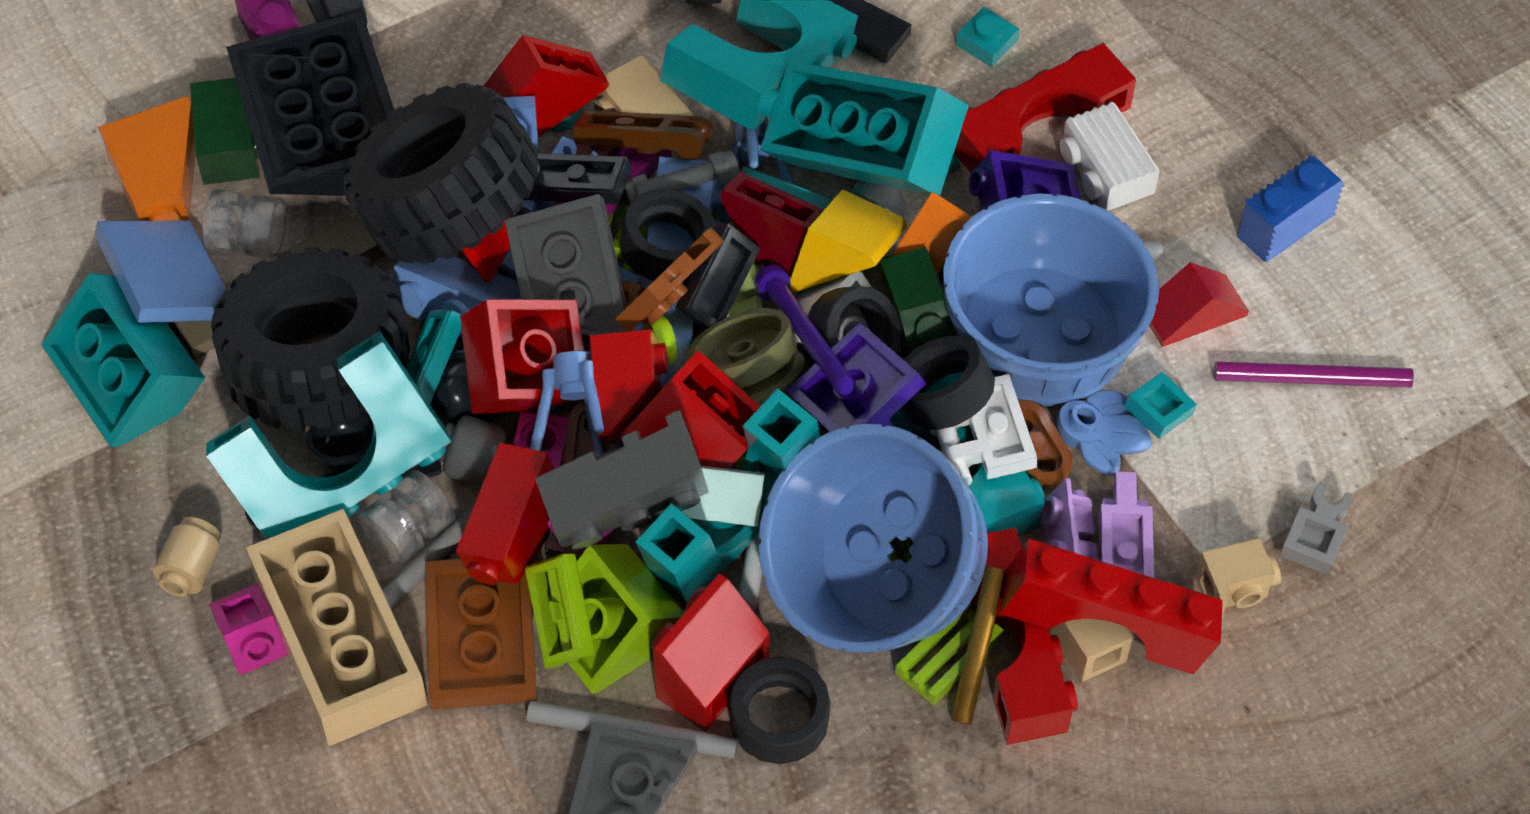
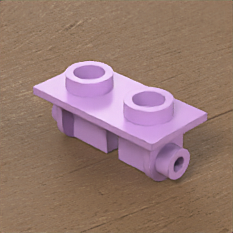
[1040,478,1098,560]

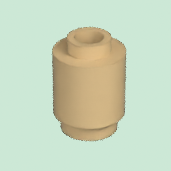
[153,517,220,597]

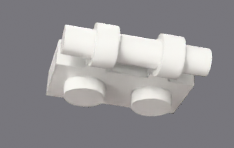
[930,374,1037,486]

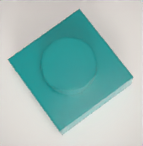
[955,7,1020,67]
[1124,372,1197,439]

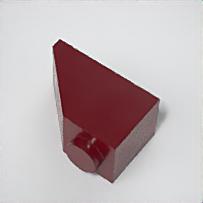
[720,171,824,277]

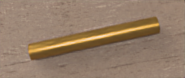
[951,566,1006,725]

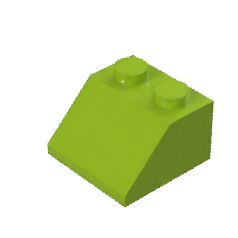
[533,544,684,694]

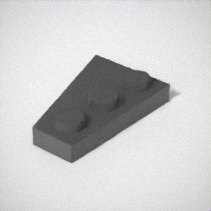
[569,723,697,814]

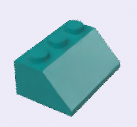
[41,273,205,447]

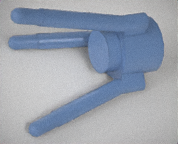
[720,119,795,223]
[530,351,605,456]

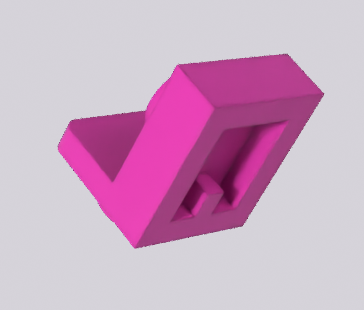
[209,584,287,674]

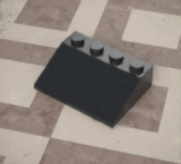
[226,11,394,196]

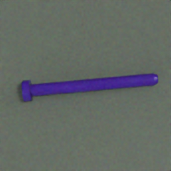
[754,265,854,395]

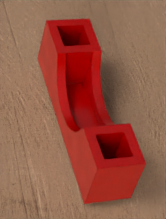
[954,42,1136,174]
[970,528,1078,745]
[1000,538,1223,674]

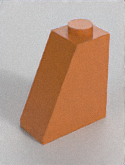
[98,95,196,221]

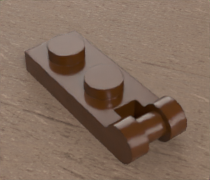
[573,110,713,160]

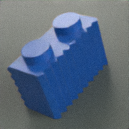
[1238,156,1344,262]

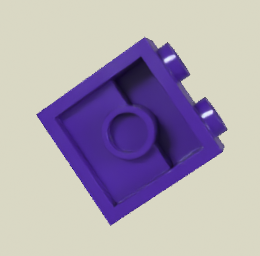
[968,150,1081,212]
[786,322,926,434]

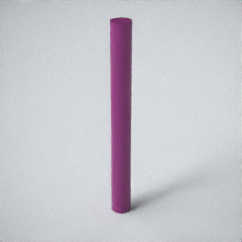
[1214,361,1414,388]

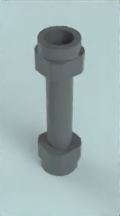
[623,150,739,206]

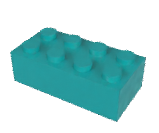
[760,61,969,196]

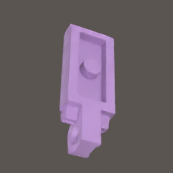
[1099,471,1154,578]

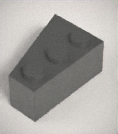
[535,410,709,549]

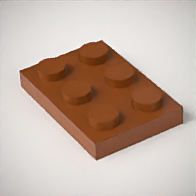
[425,559,537,710]

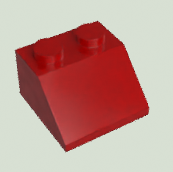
[460,300,584,414]

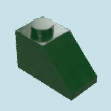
[879,246,957,356]

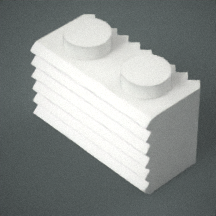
[1059,102,1160,211]

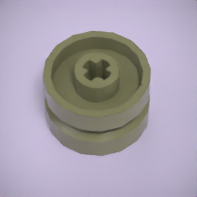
[686,308,810,407]

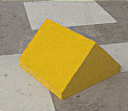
[790,189,907,293]

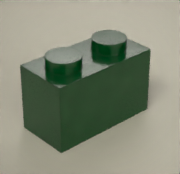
[190,78,260,185]

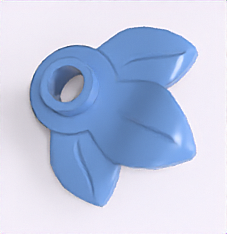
[1056,390,1152,476]

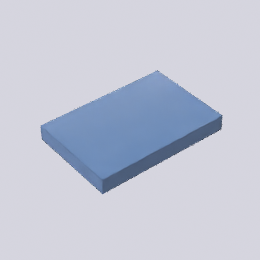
[95,220,227,323]

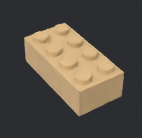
[245,509,428,746]

